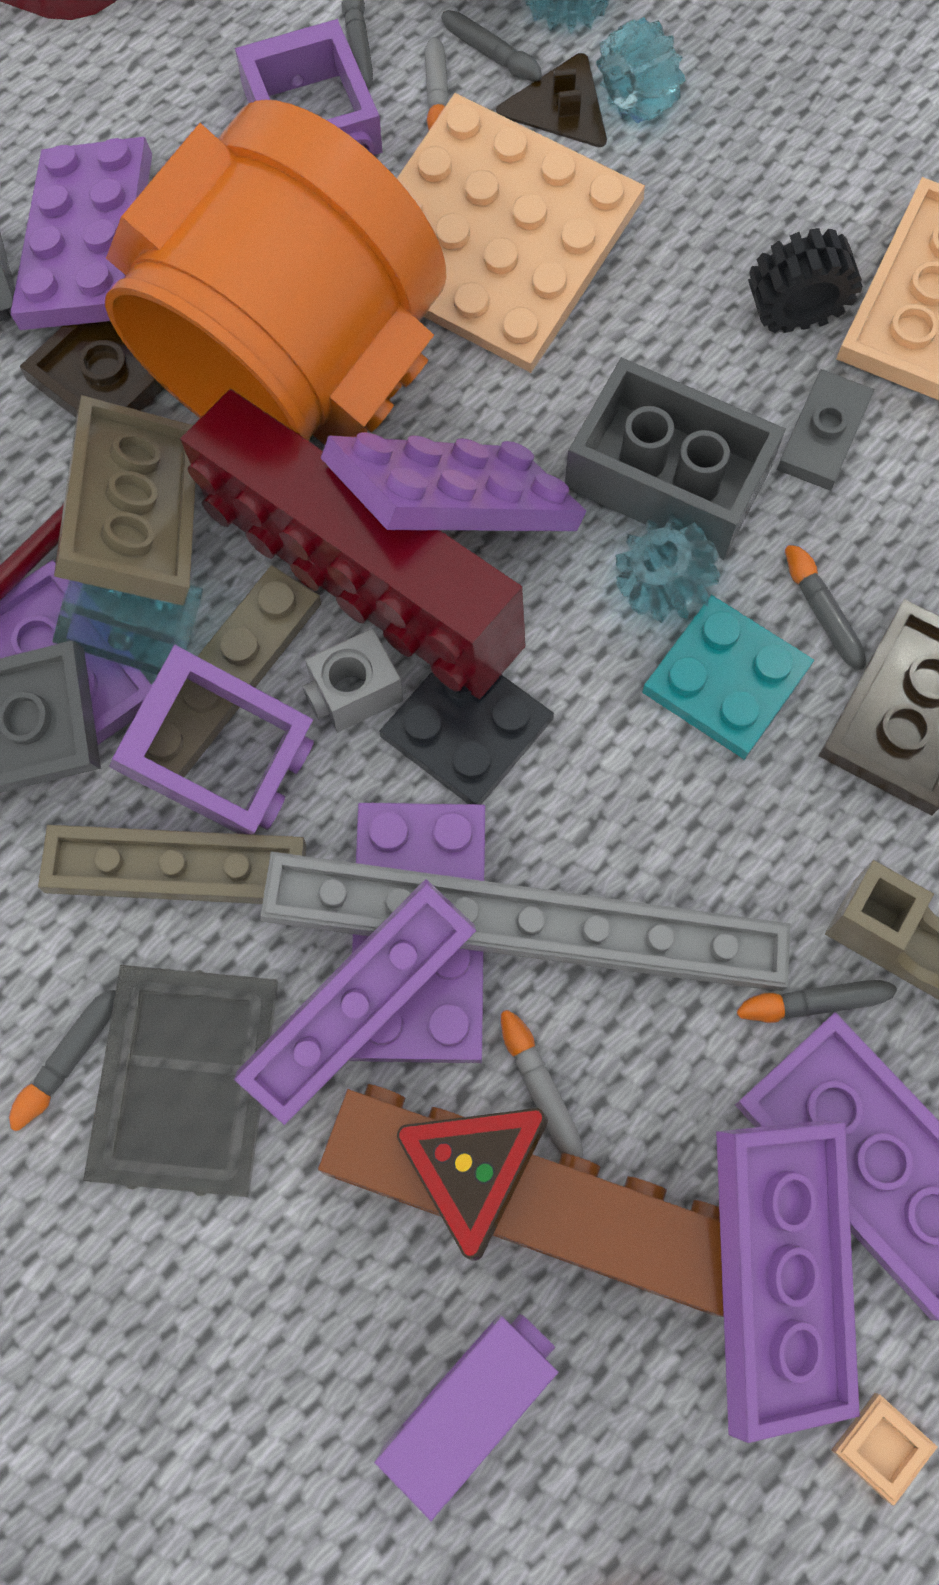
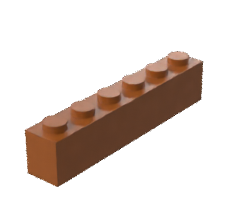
[318,1084,724,1317]

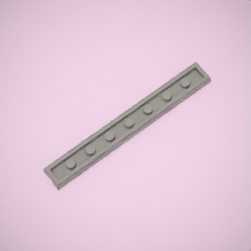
[261,851,790,991]

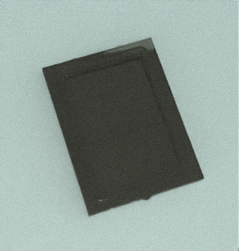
[83,965,278,1198]

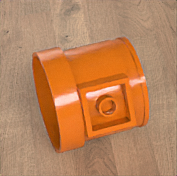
[105,100,446,445]

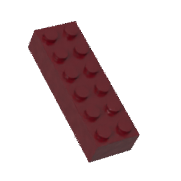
[180,388,526,700]

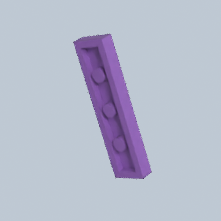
[234,879,476,1125]

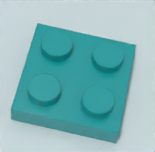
[642,594,814,760]

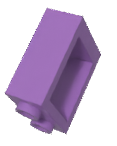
[235,19,383,155]
[109,644,314,835]
[374,1314,559,1521]

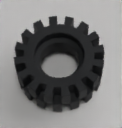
[748,228,863,333]

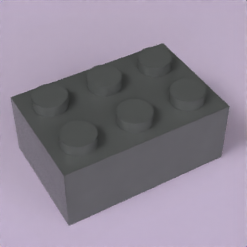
[565,357,786,560]

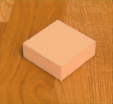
[832,1393,938,1506]

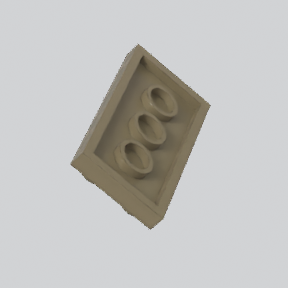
[54,395,196,606]

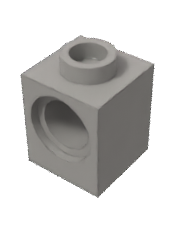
[302,628,403,733]

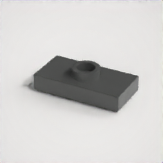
[777,369,875,491]

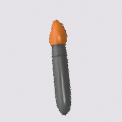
[785,545,866,670]
[737,980,897,1023]
[9,990,118,1131]

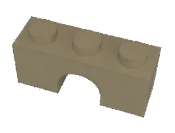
[825,860,939,1000]

